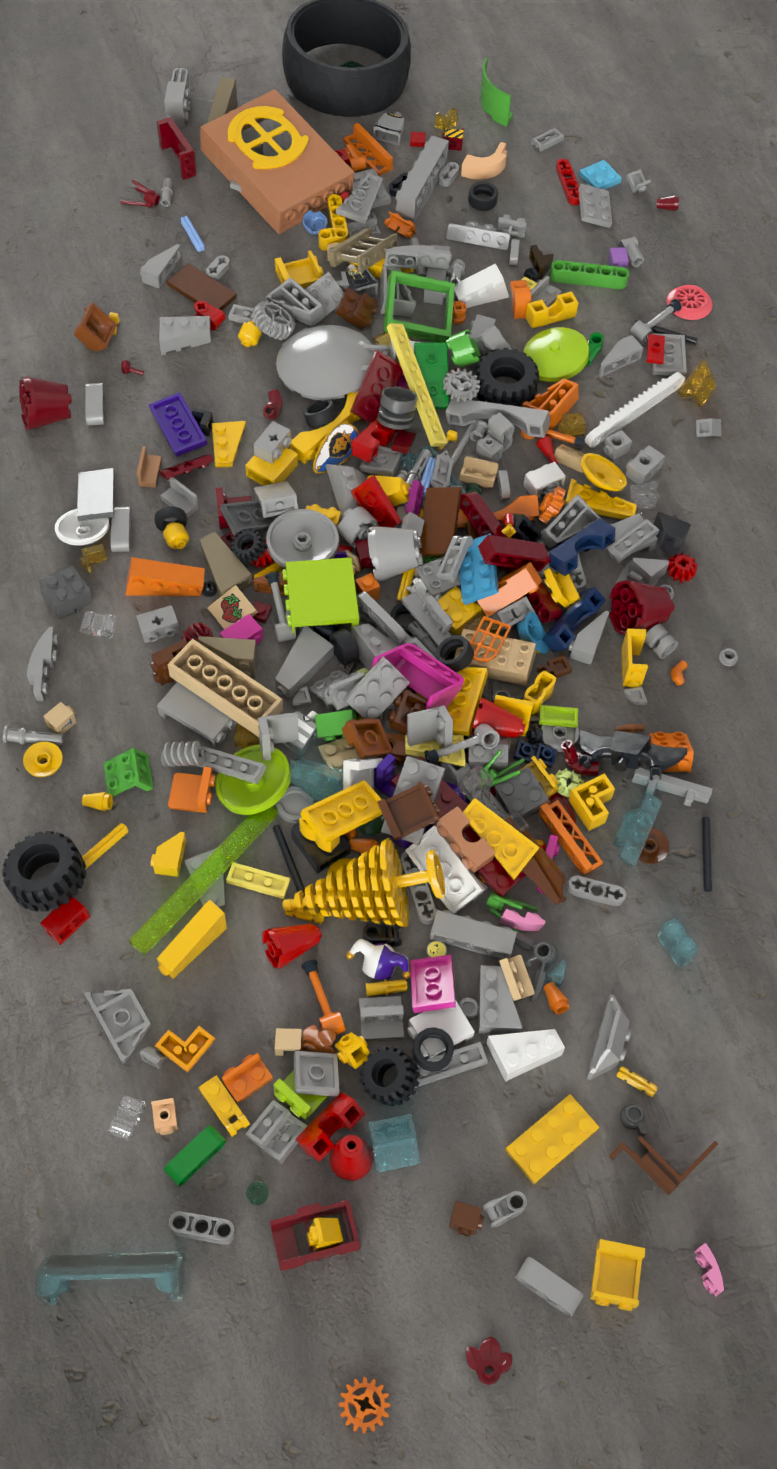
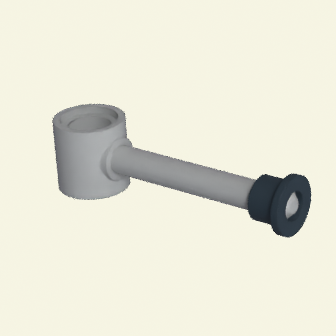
[630,299,682,344]
[265,572,297,643]
[424,724,500,764]

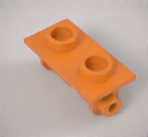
[384,211,417,238]

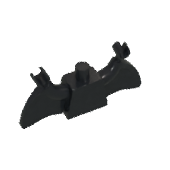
[578,730,687,780]

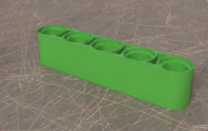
[550,260,629,289]

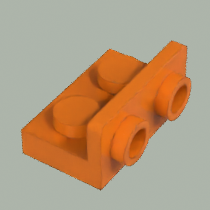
[222,1053,273,1104]

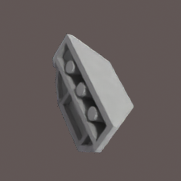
[325,464,366,519]
[586,994,631,1080]

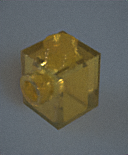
[559,412,586,437]

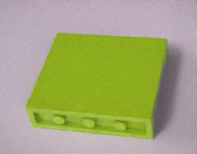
[282,557,359,634]

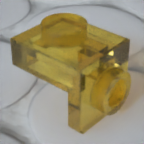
[435,107,458,131]

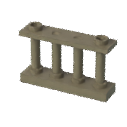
[328,228,398,272]

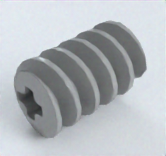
[161,741,205,767]

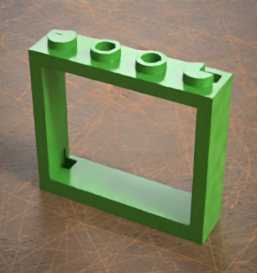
[383,270,455,343]

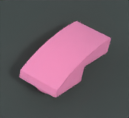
[498,909,546,932]
[694,1243,724,1297]

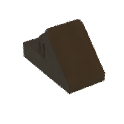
[529,245,554,280]

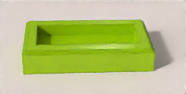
[539,705,578,728]

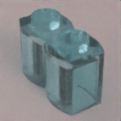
[658,918,698,967]

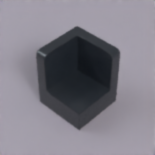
[192,408,214,436]

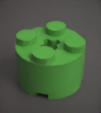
[446,329,480,368]

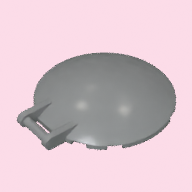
[276,325,391,400]

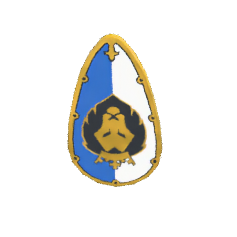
[313,422,359,474]

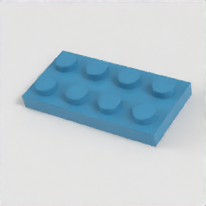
[460,533,499,605]

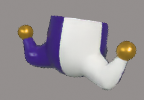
[345,939,411,980]

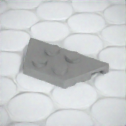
[85,989,151,1064]

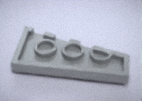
[336,173,383,224]

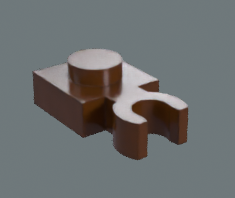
[536,655,572,678]

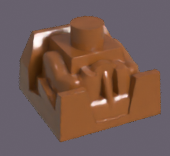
[74,302,117,351]

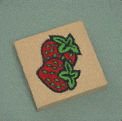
[208,585,258,630]

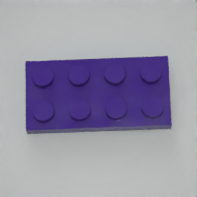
[149,392,207,457]

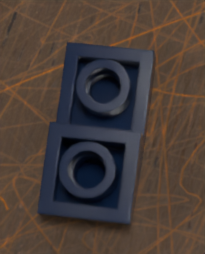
[512,739,557,768]

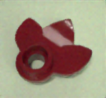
[466,1337,512,1385]

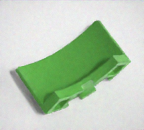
[480,58,513,127]

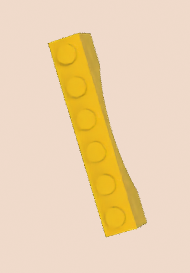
[289,391,360,464]

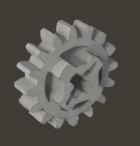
[443,368,480,402]

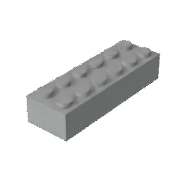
[395,136,449,223]

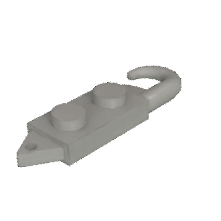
[430,450,453,488]

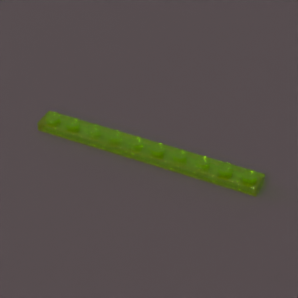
[129,807,278,955]

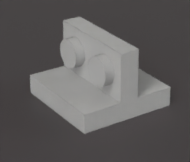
[359,996,404,1042]

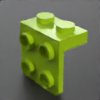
[273,1070,328,1121]

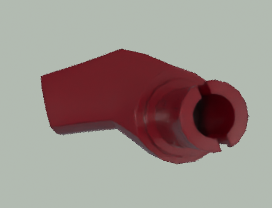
[263,389,283,420]
[561,740,599,776]

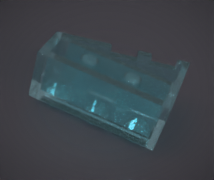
[290,758,343,802]

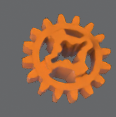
[538,486,566,523]
[339,1377,390,1434]

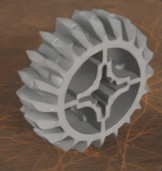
[251,301,295,340]

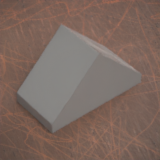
[629,557,669,585]

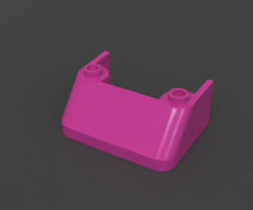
[371,643,464,709]

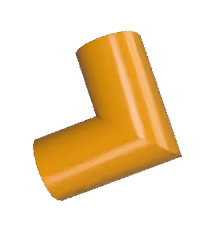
[155,1026,216,1073]

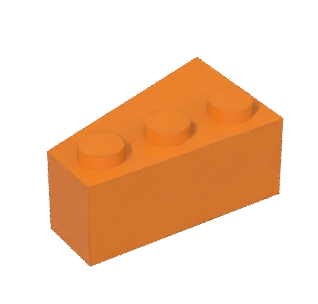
[522,379,579,430]

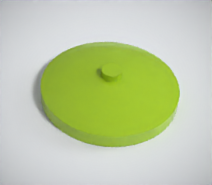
[523,327,589,382]
[215,745,292,815]

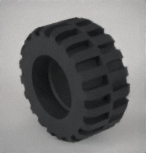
[475,348,539,407]
[2,831,86,912]

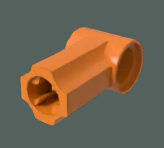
[344,144,366,172]

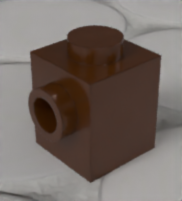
[449,1201,484,1237]

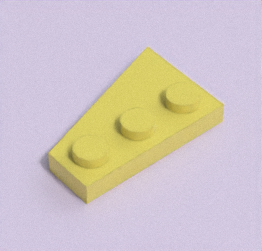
[405,735,465,767]

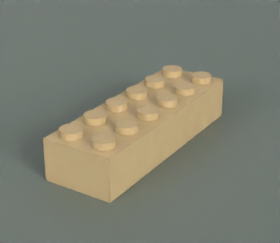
[168,639,283,737]

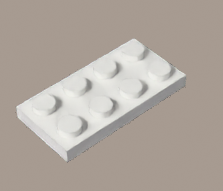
[405,825,485,915]

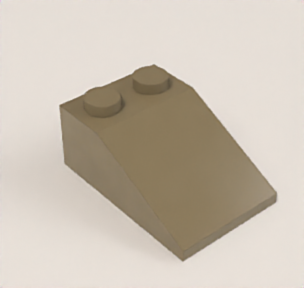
[198,636,257,679]

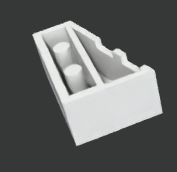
[454,264,509,308]
[486,1029,565,1082]

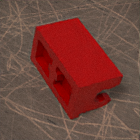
[40,896,91,945]

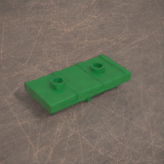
[414,343,450,409]

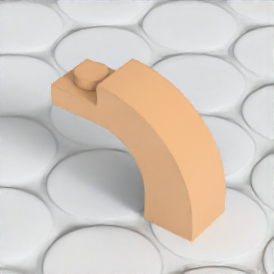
[461,142,507,180]

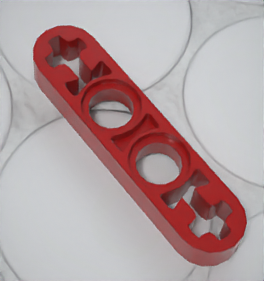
[556,159,580,206]

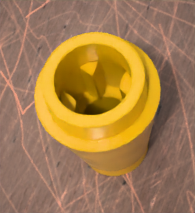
[82,792,113,811]

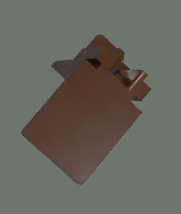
[609,1136,719,1195]

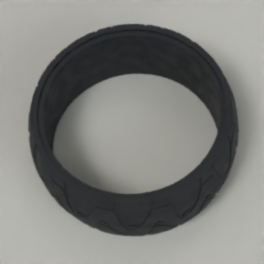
[282,0,411,117]

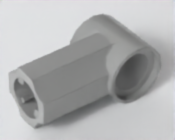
[618,237,645,268]

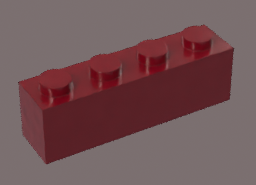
[478,535,551,572]

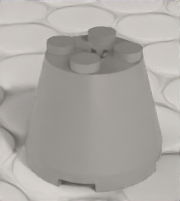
[368,526,423,581]

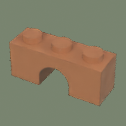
[436,806,496,873]

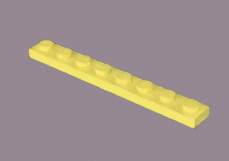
[387,323,448,447]

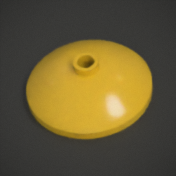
[580,453,627,491]

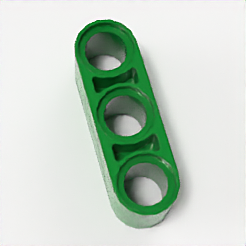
[164,1125,227,1187]

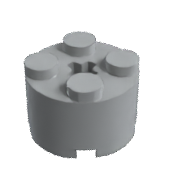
[336,507,379,548]

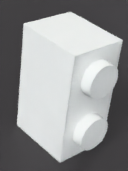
[523,462,566,498]

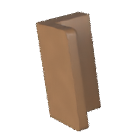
[137,446,162,488]

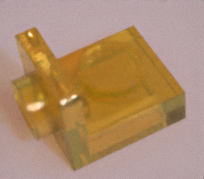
[80,544,107,573]

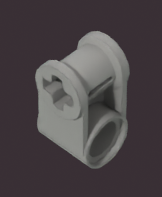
[482,1191,527,1228]

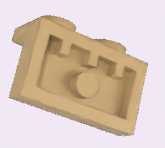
[499,955,535,1001]

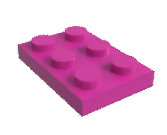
[410,954,456,1013]

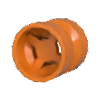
[452,301,467,325]

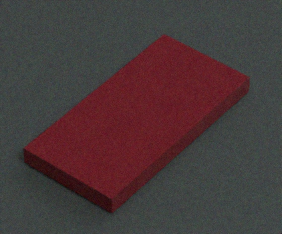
[350,350,403,423]

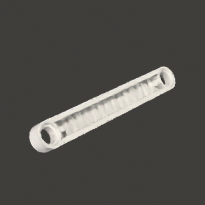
[585,372,685,448]

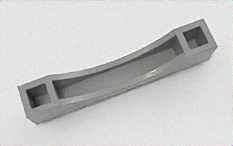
[445,398,550,438]

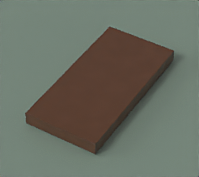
[167,263,237,310]
[419,487,462,556]

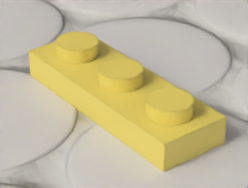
[226,862,291,899]

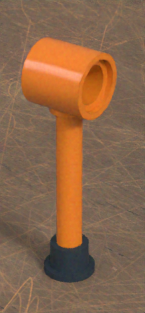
[520,429,585,450]
[301,960,346,1035]

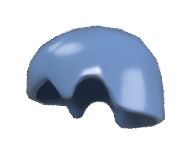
[302,210,328,235]

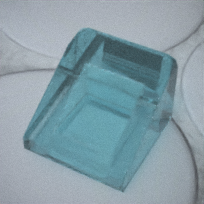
[545,960,567,987]

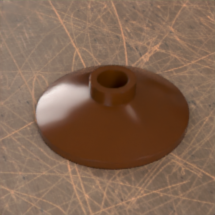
[629,827,669,864]

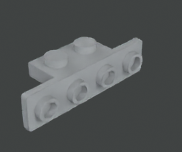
[446,221,510,250]
[401,592,456,651]

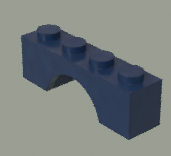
[549,518,616,576]
[542,587,606,652]

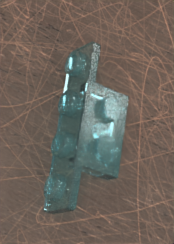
[613,792,662,867]

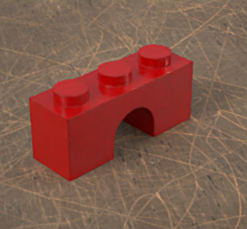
[351,419,395,463]
[295,1092,365,1162]

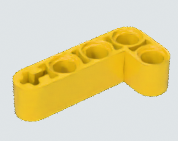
[318,194,348,251]

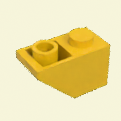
[307,1218,343,1252]

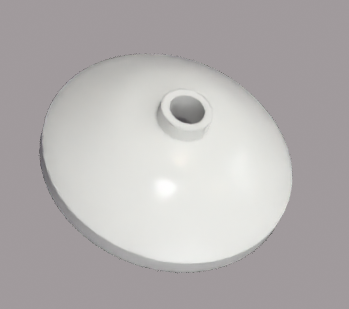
[55,509,109,546]

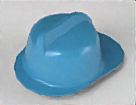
[516,612,549,654]

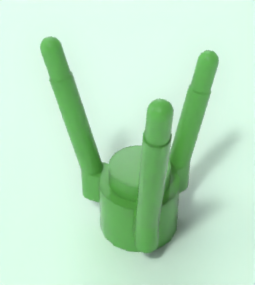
[479,750,525,788]
[486,891,538,933]

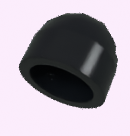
[202,581,217,597]

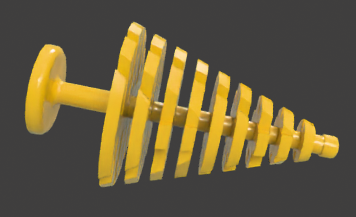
[282,838,446,927]

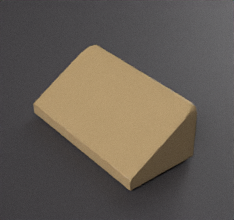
[554,444,585,473]

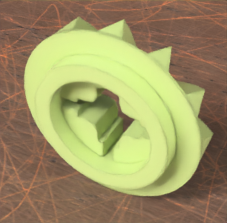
[555,768,584,797]

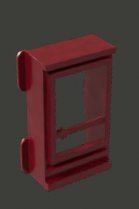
[270,1200,360,1271]

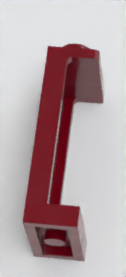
[157,116,197,180]

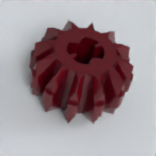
[181,622,214,643]

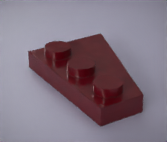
[159,454,213,480]

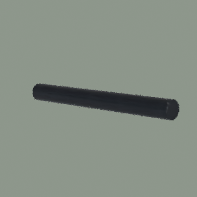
[634,320,698,345]
[702,817,712,892]
[272,825,305,897]

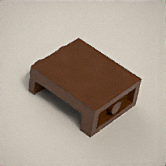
[377,781,441,841]

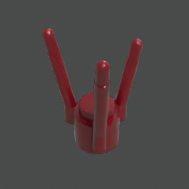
[120,180,160,208]

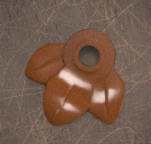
[300,1024,337,1054]

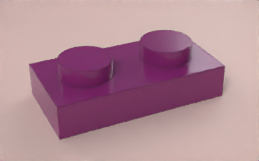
[405,480,425,517]

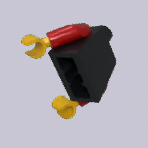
[500,513,542,542]

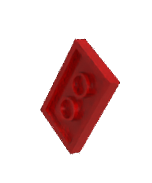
[351,475,402,528]

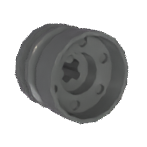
[377,387,418,430]

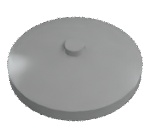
[266,509,339,568]

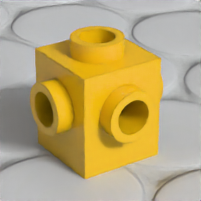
[335,1032,370,1069]

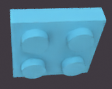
[579,160,622,189]

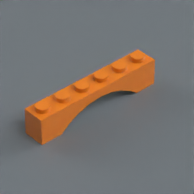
[457,495,539,528]

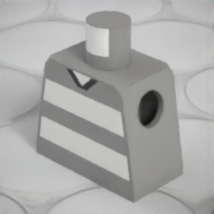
[282,711,317,758]

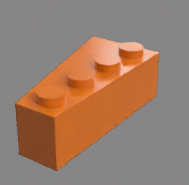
[125,557,205,596]

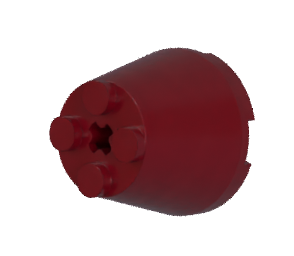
[19,376,72,430]
[609,580,675,635]

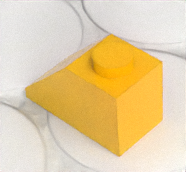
[151,832,187,877]

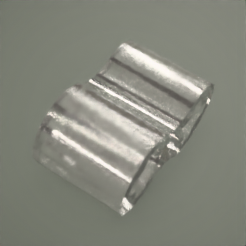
[79,612,118,639]
[108,1095,146,1142]

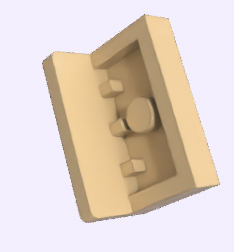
[459,456,499,488]

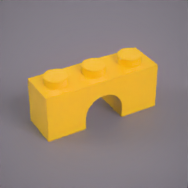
[525,291,579,329]

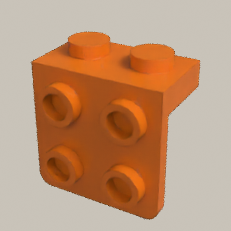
[649,732,694,772]
[168,767,216,813]

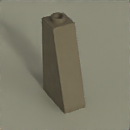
[207,77,238,123]
[200,531,252,598]

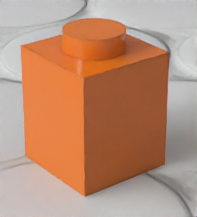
[355,573,380,600]

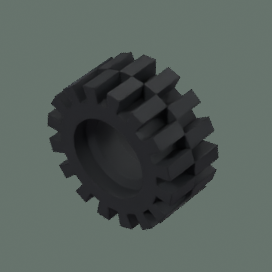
[231,528,267,564]

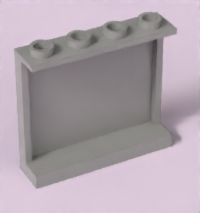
[157,682,237,748]

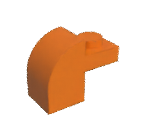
[510,280,531,319]

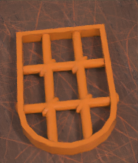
[470,616,511,662]

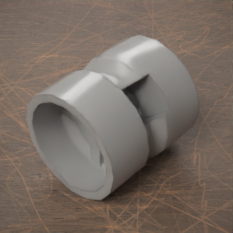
[644,624,678,659]

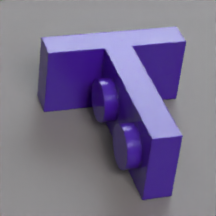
[374,753,396,798]

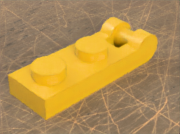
[198,1075,250,1137]

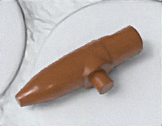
[615,724,644,734]

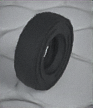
[154,506,187,532]

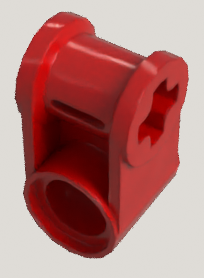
[194,301,226,330]

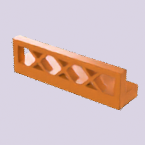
[343,123,393,176]
[538,800,603,877]

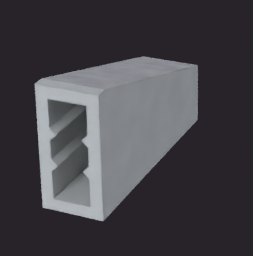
[275,626,334,699]

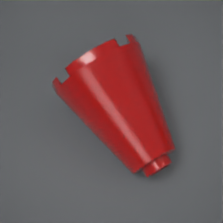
[471,698,526,738]
[262,924,322,969]
[329,1135,373,1181]

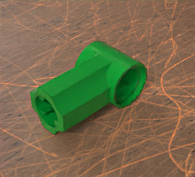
[586,332,604,366]

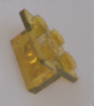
[678,360,716,407]

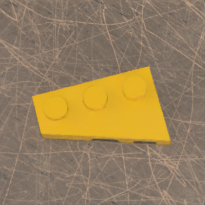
[212,421,246,468]

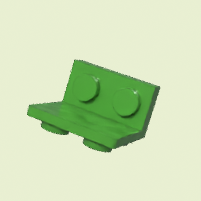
[104,748,154,797]

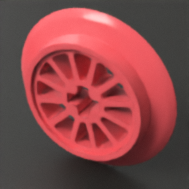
[666,285,713,320]

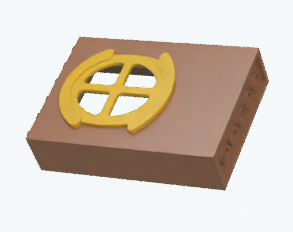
[200,89,354,235]

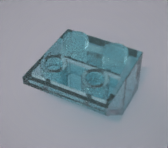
[368,1114,420,1173]

